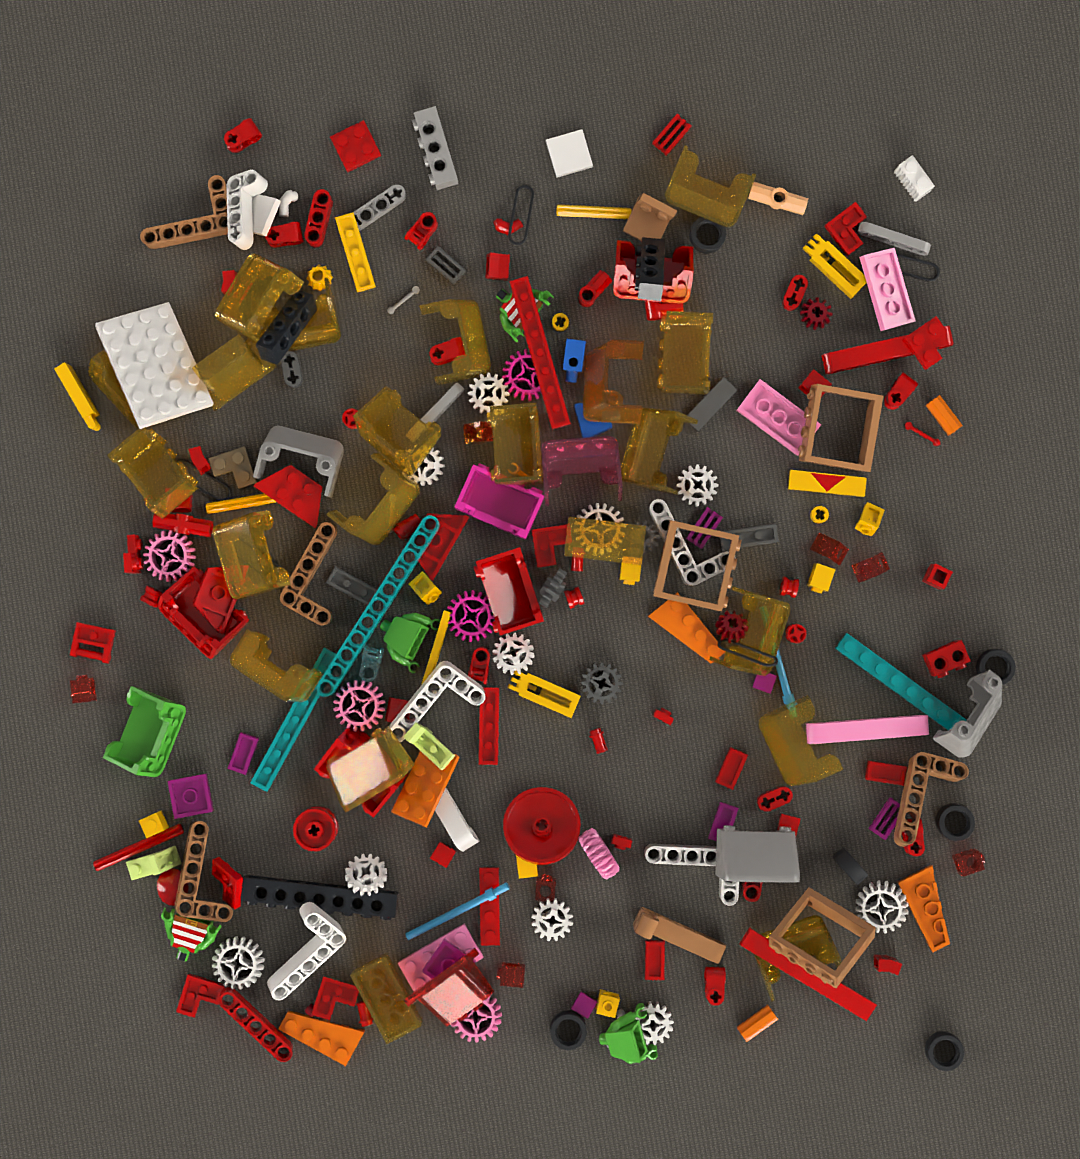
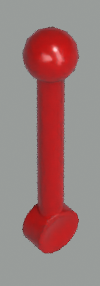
[904,422,940,446]

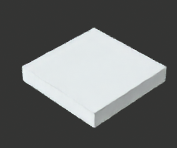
[546,129,593,178]
[252,195,281,236]

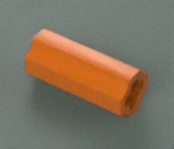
[925,395,963,436]
[737,1005,778,1042]

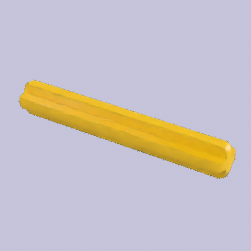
[556,205,632,219]
[206,494,276,514]

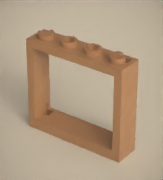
[798,384,883,472]
[653,520,741,611]
[769,887,876,988]

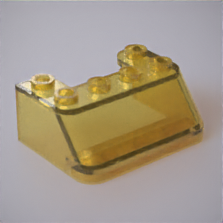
[665,145,756,227]
[759,695,843,786]

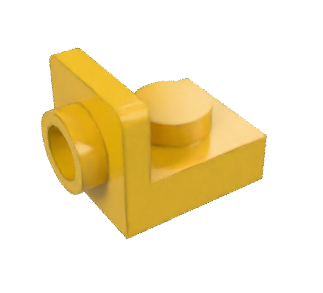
[855,502,885,536]
[409,571,442,605]

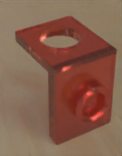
[810,533,849,566]
[851,552,890,583]
[535,875,556,902]

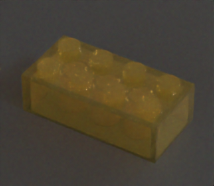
[564,517,646,566]
[350,952,423,1044]

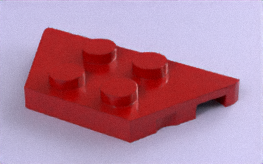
[253,465,322,528]
[412,513,470,581]
[192,565,250,634]

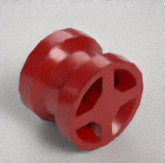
[342,408,363,429]
[779,577,799,598]
[140,585,163,608]
[564,587,585,609]
[785,624,807,643]

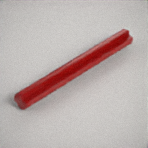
[93,824,184,871]

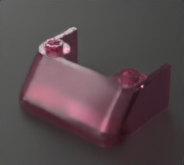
[541,436,623,506]

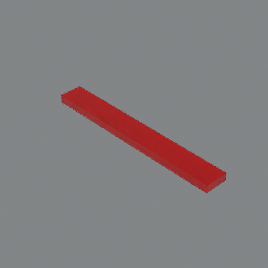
[509,276,571,430]
[739,927,877,1021]

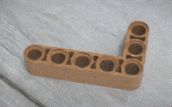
[140,175,228,249]
[280,522,337,625]
[894,752,969,847]
[175,821,233,922]
[633,907,727,964]

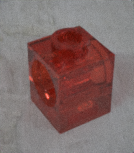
[463,421,494,444]
[70,675,97,704]
[952,849,985,877]
[497,962,525,988]

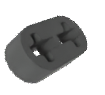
[281,351,303,388]

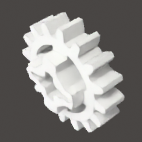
[468,373,510,415]
[402,444,445,486]
[676,464,718,507]
[492,633,534,675]
[345,854,387,896]
[531,898,573,941]
[635,1001,674,1045]

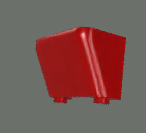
[613,240,694,303]
[474,547,544,636]
[157,566,249,659]
[314,725,409,818]

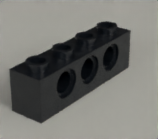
[635,237,665,301]
[256,289,317,365]

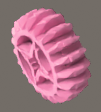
[143,530,196,582]
[333,680,385,731]
[579,828,619,879]
[450,989,502,1042]

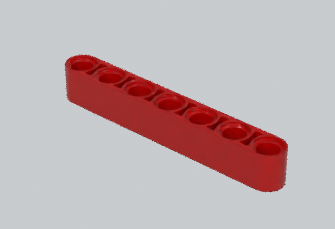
[821,326,954,374]

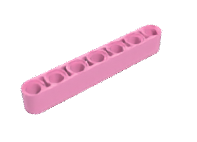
[806,715,929,744]

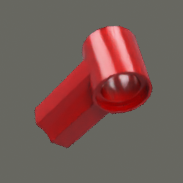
[578,270,613,307]
[645,301,684,321]

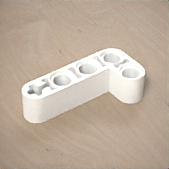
[226,170,268,250]
[435,788,479,852]

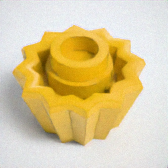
[306,265,333,291]

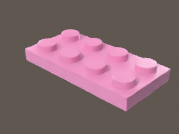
[859,248,915,331]
[736,379,821,456]
[398,923,484,996]

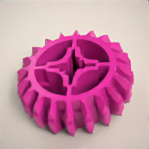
[502,349,542,401]
[447,590,494,642]

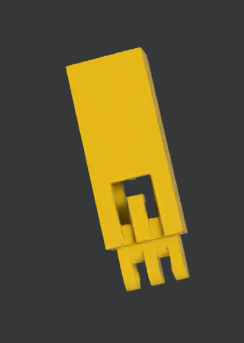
[803,234,867,299]
[54,362,101,431]
[507,671,581,718]

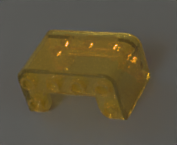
[215,253,304,343]
[657,311,713,395]
[107,427,199,519]
[213,510,291,599]
[230,629,324,702]

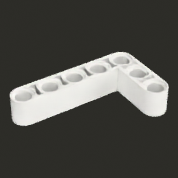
[649,499,736,586]
[389,661,485,742]
[644,844,739,906]
[267,902,346,1000]

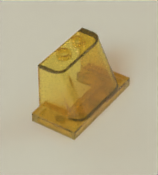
[192,334,277,411]

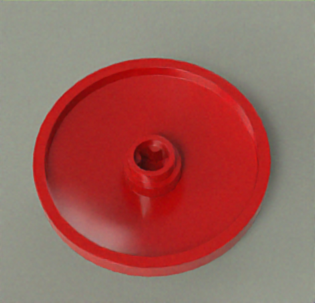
[503,787,581,865]

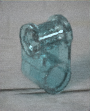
[360,644,384,682]

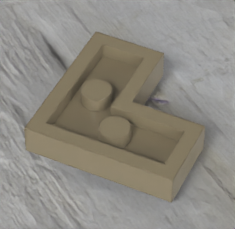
[208,446,257,489]

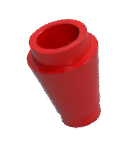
[393,514,421,541]

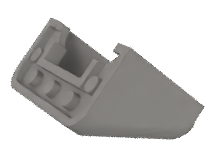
[933,670,1002,758]
[715,825,800,882]

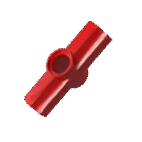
[152,511,213,537]

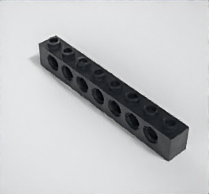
[241,875,399,920]

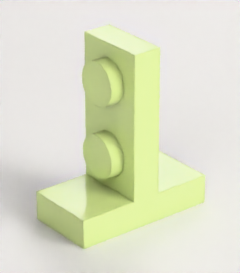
[403,723,455,770]
[126,846,181,880]

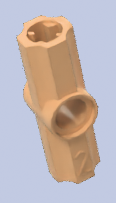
[748,182,808,215]

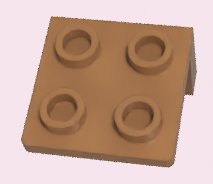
[623,193,677,241]

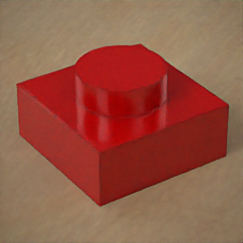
[652,708,674,725]
[611,834,632,850]

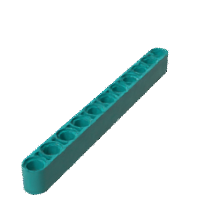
[317,515,440,697]

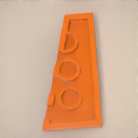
[648,592,726,664]
[897,865,950,952]
[279,1010,365,1066]

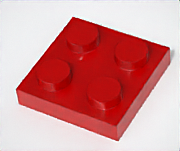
[330,120,381,173]

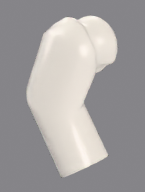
[279,190,298,217]

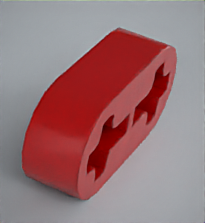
[782,275,808,311]
[757,786,793,812]

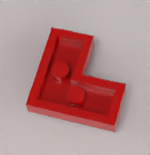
[824,202,867,256]
[904,316,947,370]
[532,524,572,568]
[123,534,144,574]
[212,857,243,910]
[176,973,225,1018]
[311,976,360,1020]

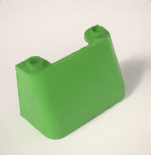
[103,686,186,777]

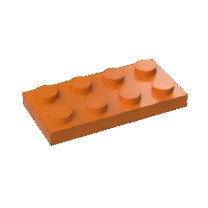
[391,751,460,828]

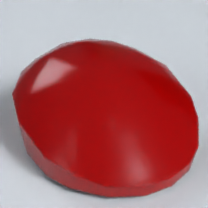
[157,868,189,906]

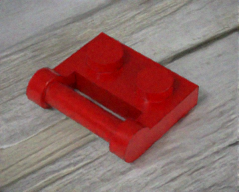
[70,622,116,664]

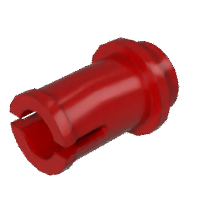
[570,548,586,571]
[589,728,608,754]
[356,1000,374,1027]

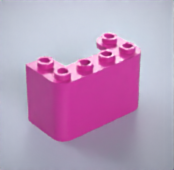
[455,463,545,540]

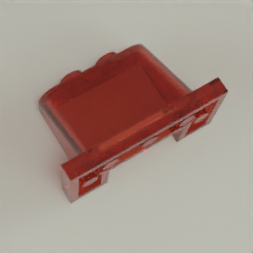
[404,948,494,1027]

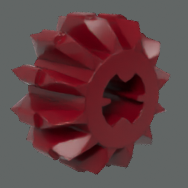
[799,297,833,330]
[715,610,749,643]

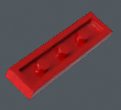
[479,687,499,765]
[479,867,500,946]

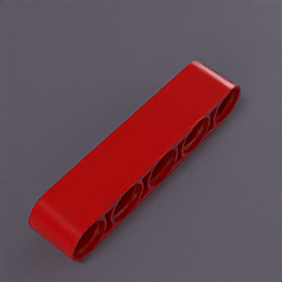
[219,987,293,1062]

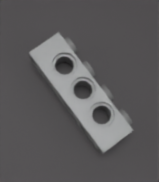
[412,106,458,190]

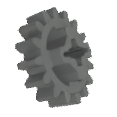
[539,568,567,608]
[581,662,623,704]

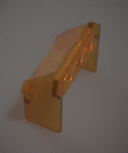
[583,339,644,424]

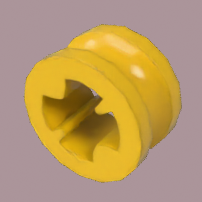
[552,313,569,332]
[810,506,829,524]

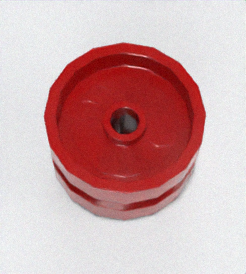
[293,806,339,851]

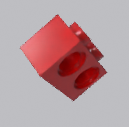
[922,640,971,678]

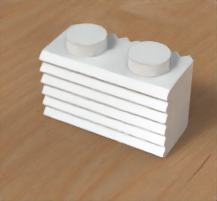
[894,155,935,201]

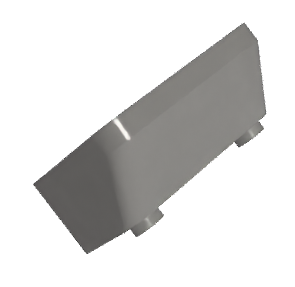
[253,426,344,498]

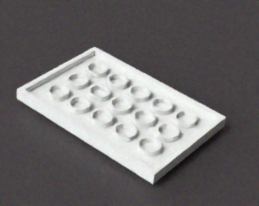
[95,302,213,429]

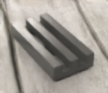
[425,246,467,285]

